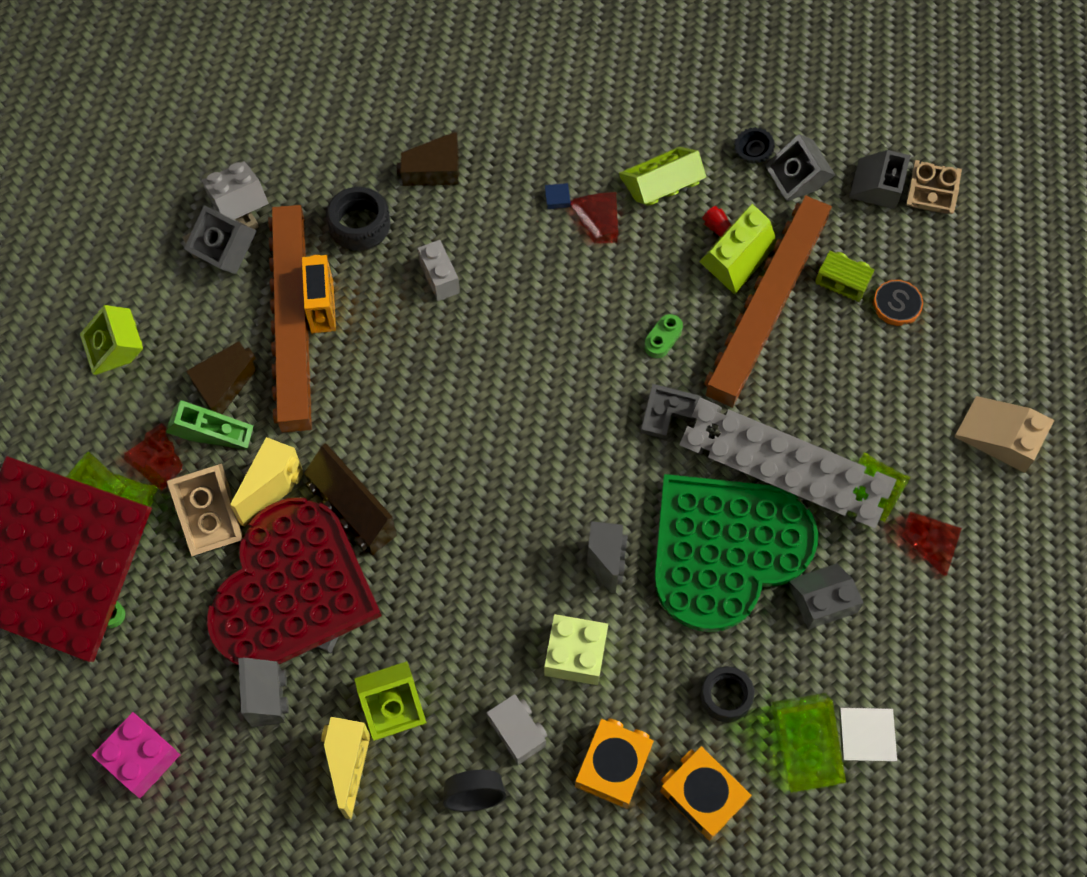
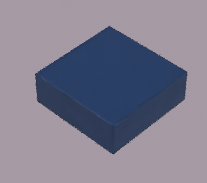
[545,183,571,209]

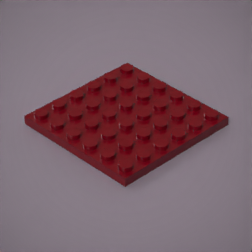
[0,456,152,662]

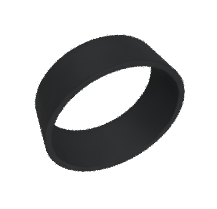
[443,770,506,812]

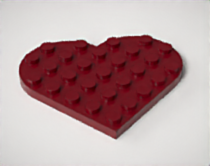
[207,498,382,666]

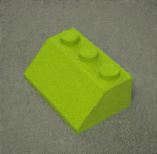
[619,147,706,206]
[699,204,777,294]

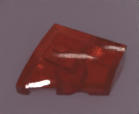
[571,192,618,243]
[124,423,183,491]
[902,512,962,576]

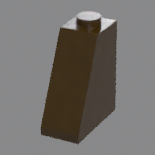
[397,132,459,186]
[186,341,256,414]

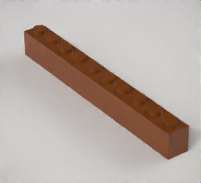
[704,195,832,408]
[268,205,312,433]

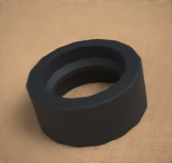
[700,666,755,723]

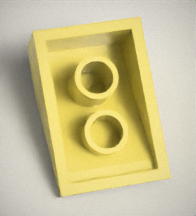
[230,437,303,527]
[321,717,371,820]

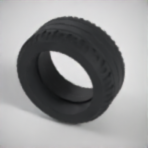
[326,186,391,251]

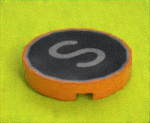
[873,280,923,326]

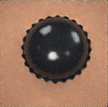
[734,127,775,164]

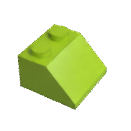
[80,305,143,375]
[354,661,426,741]

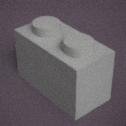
[418,240,460,301]
[487,694,547,765]

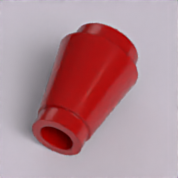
[702,206,732,237]

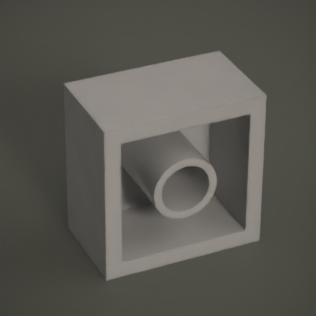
[201,161,269,219]

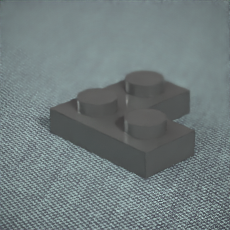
[640,384,702,439]

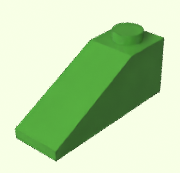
[166,400,253,450]

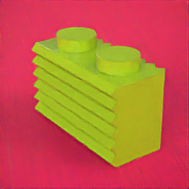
[815,251,875,302]

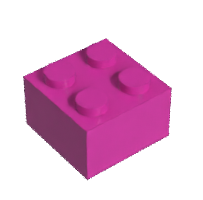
[92,712,180,798]

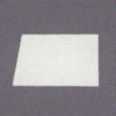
[840,708,897,761]

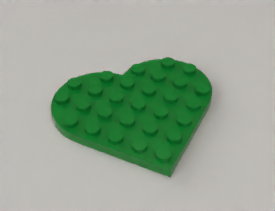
[655,474,818,632]

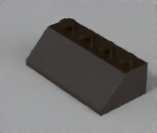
[304,443,397,555]

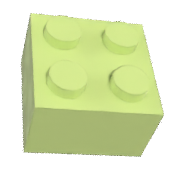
[544,614,608,685]

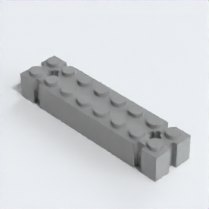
[679,398,897,529]

